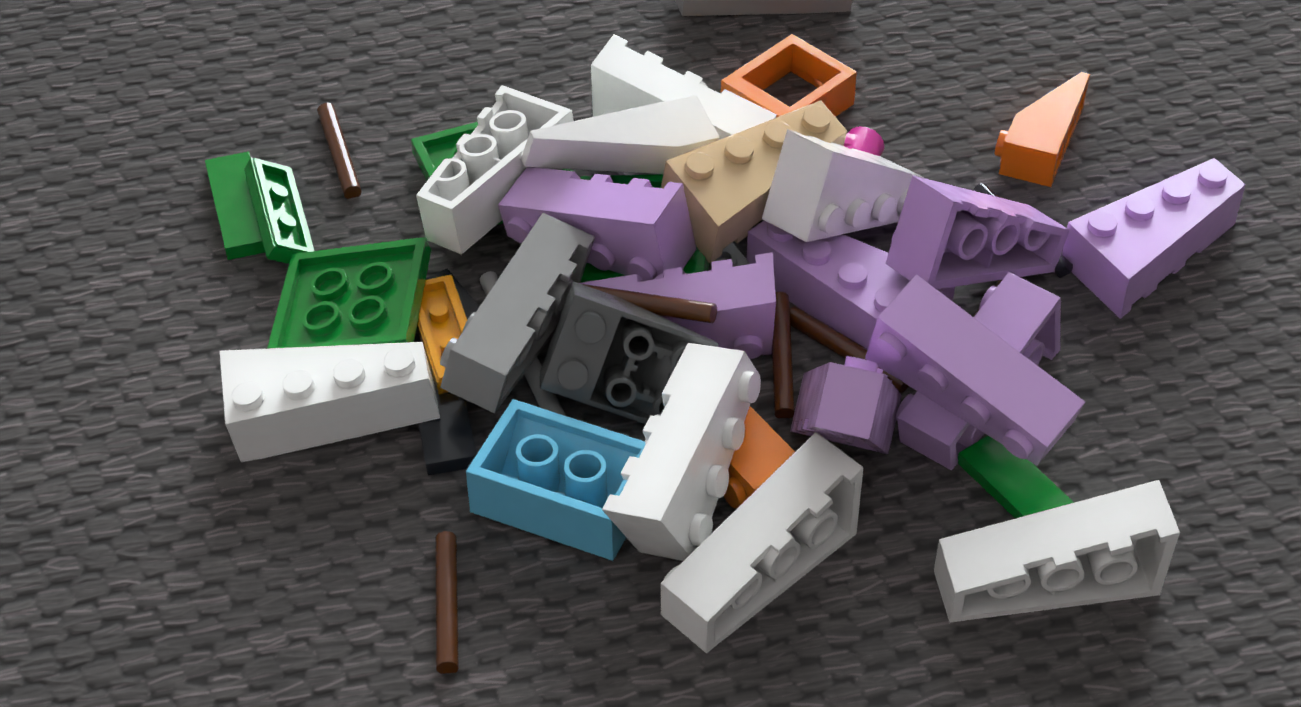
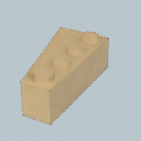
[661,100,847,264]

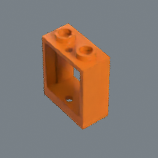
[721,34,857,118]

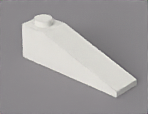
[521,94,720,174]

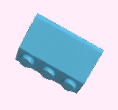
[466,399,645,561]

